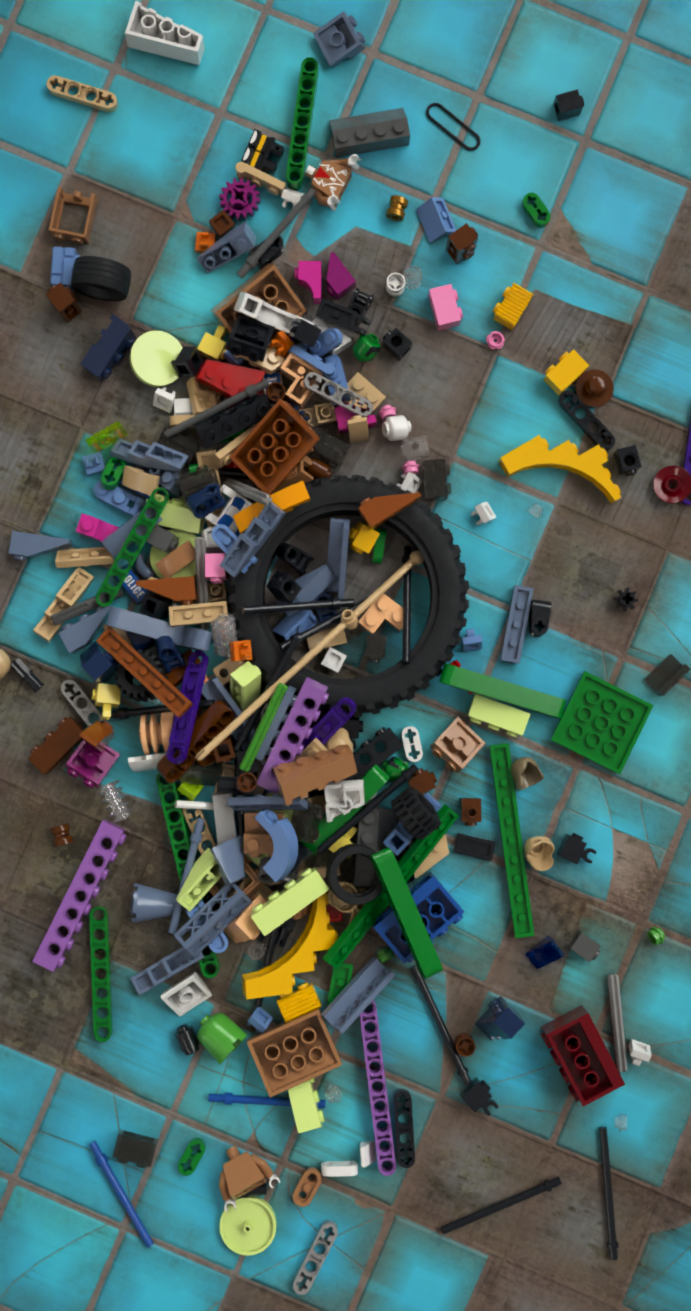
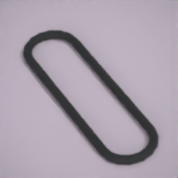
[426,103,481,150]

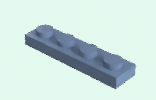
[500,585,534,664]
[256,685,297,761]
[228,794,308,811]

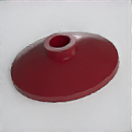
[653,465,691,504]

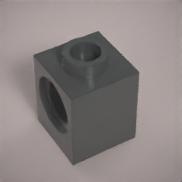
[146,525,179,554]
[568,930,601,962]

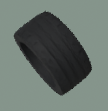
[71,256,131,302]
[326,844,383,905]

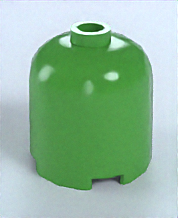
[197,1013,247,1064]

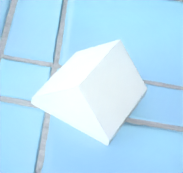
[160,970,212,1017]

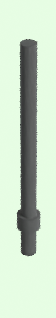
[236,188,316,279]
[164,379,270,438]

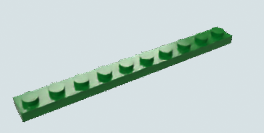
[489,743,535,938]
[323,804,459,969]

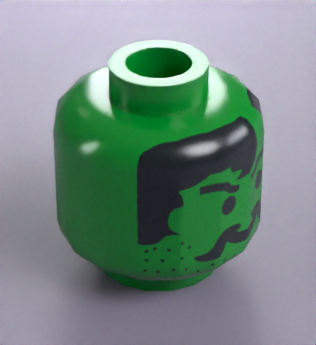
[352,333,381,362]
[381,757,409,783]

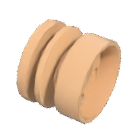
[139,712,175,755]

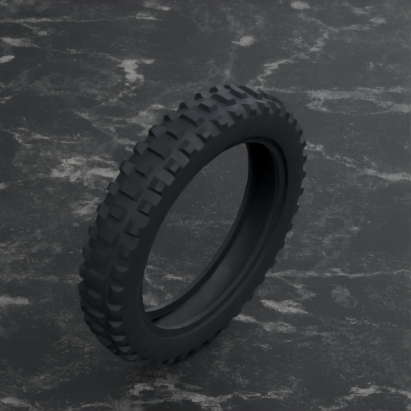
[226,475,469,717]

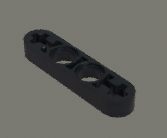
[558,390,615,451]
[394,1089,415,1168]

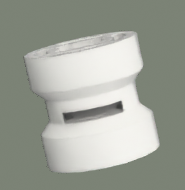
[386,272,405,297]

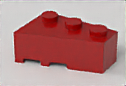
[194,360,266,398]

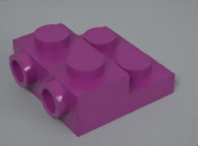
[65,740,120,789]

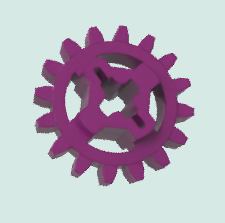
[219,178,261,221]

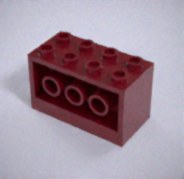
[540,1005,625,1107]

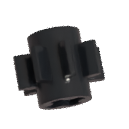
[613,587,639,612]

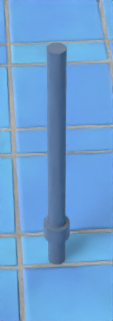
[168,818,205,934]

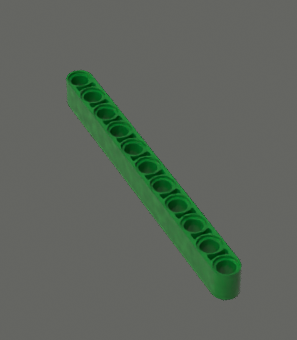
[156,773,220,978]

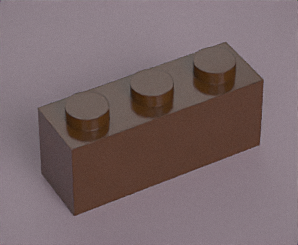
[28,717,85,775]

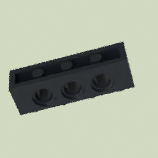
[194,390,272,449]
[353,727,403,780]

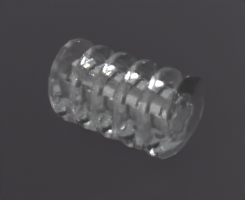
[210,614,238,658]
[97,780,133,824]

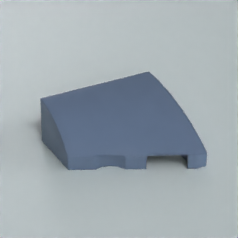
[210,835,245,887]

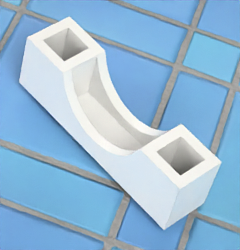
[234,292,315,334]

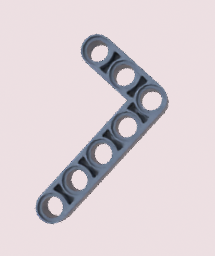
[106,606,213,652]

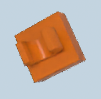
[195,232,216,253]
[269,330,295,358]
[230,640,252,662]

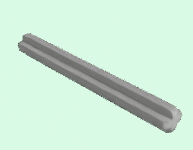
[223,478,272,506]
[195,537,209,630]
[607,974,628,1072]

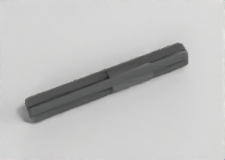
[51,587,123,625]

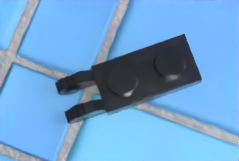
[315,298,371,336]

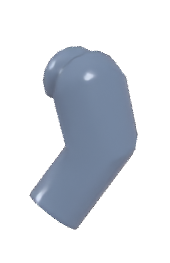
[135,554,155,579]

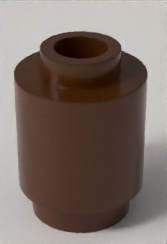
[304,458,332,479]

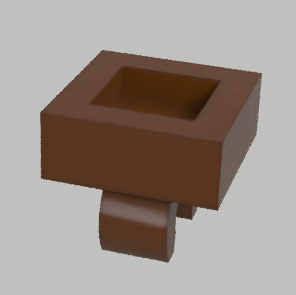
[209,209,236,238]

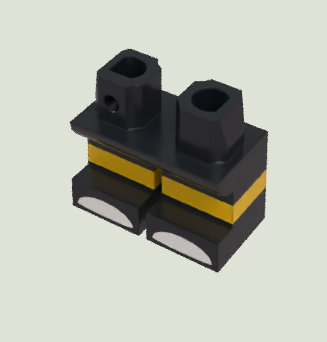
[241,129,284,175]

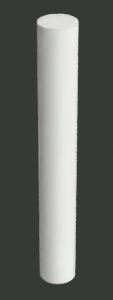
[175,800,213,810]

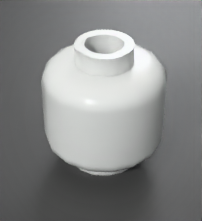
[382,415,411,441]

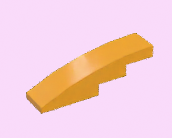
[233,481,311,534]

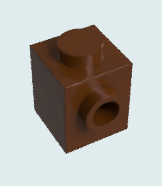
[213,735,236,763]
[407,768,438,794]
[460,798,481,826]

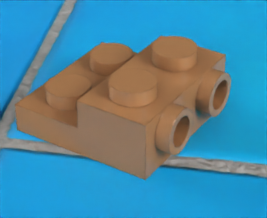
[430,717,485,773]
[243,811,285,858]

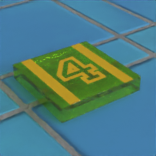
[85,421,128,453]

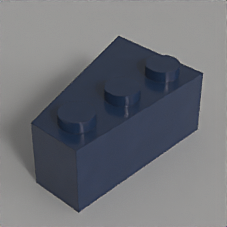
[80,314,136,382]
[79,640,119,683]
[475,996,525,1040]

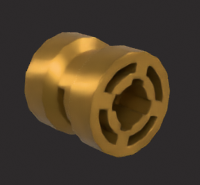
[386,195,409,222]

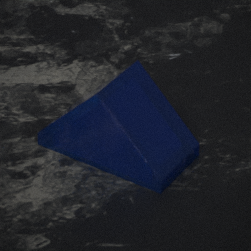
[526,935,564,969]

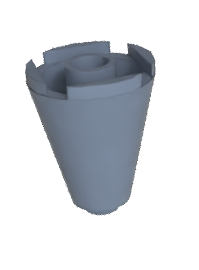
[130,883,183,923]

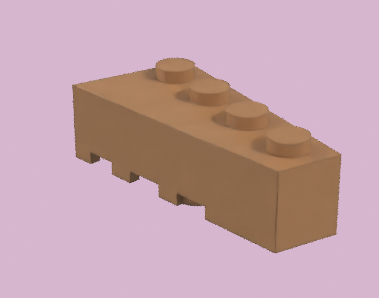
[273,744,358,806]

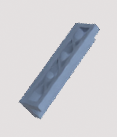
[325,518,350,599]
[201,677,256,751]
[174,883,252,957]
[320,956,395,1034]

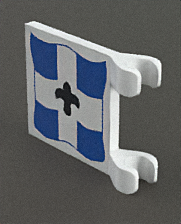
[205,484,252,537]

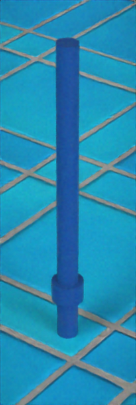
[208,1092,326,1108]
[89,1141,154,1248]

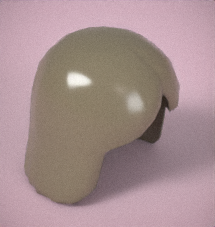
[511,757,544,791]

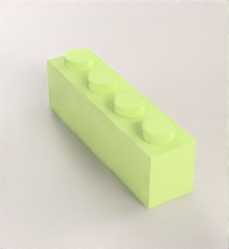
[250,867,329,936]

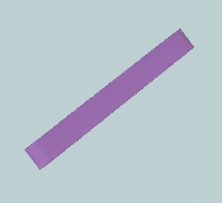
[360,1000,396,1176]

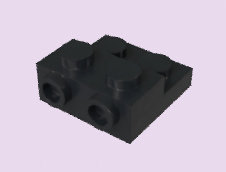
[226,315,275,362]

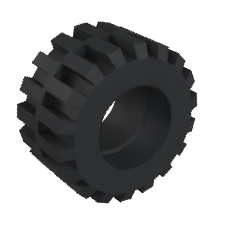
[114,650,168,702]
[391,786,441,840]

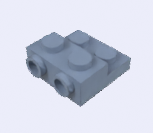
[313,11,366,68]

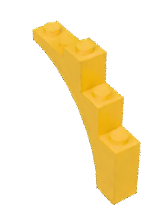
[498,435,621,504]
[242,893,338,1000]

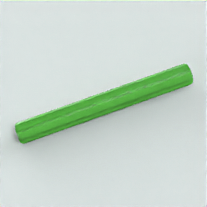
[239,683,288,772]

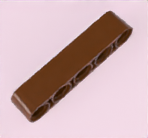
[156,700,235,783]

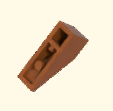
[358,492,421,530]
[136,576,198,605]
[79,721,115,752]

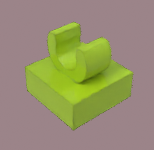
[178,775,204,801]

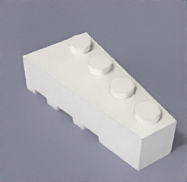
[125,1,205,66]

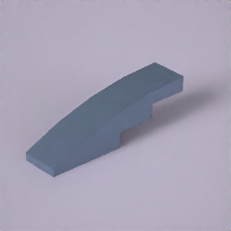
[110,438,188,471]
[220,502,286,577]
[130,947,204,995]

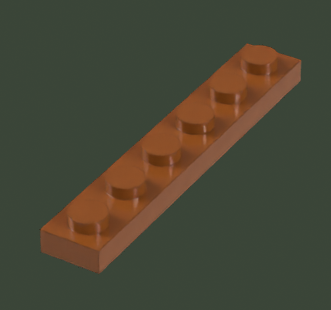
[96,626,193,718]

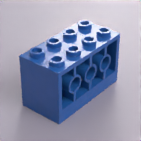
[373,872,464,964]

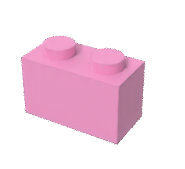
[428,284,463,331]
[205,553,228,584]

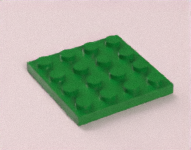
[550,671,654,774]

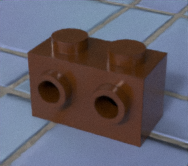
[445,223,478,264]
[45,283,82,323]

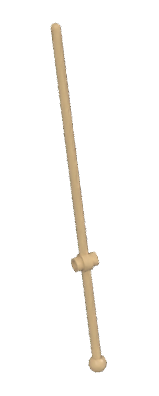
[196,550,424,761]

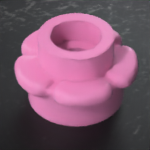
[486,331,505,350]
[378,405,397,422]
[402,461,420,475]

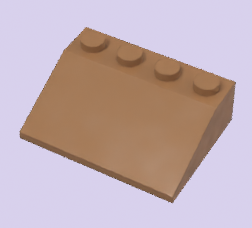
[210,263,307,340]
[247,1008,343,1098]

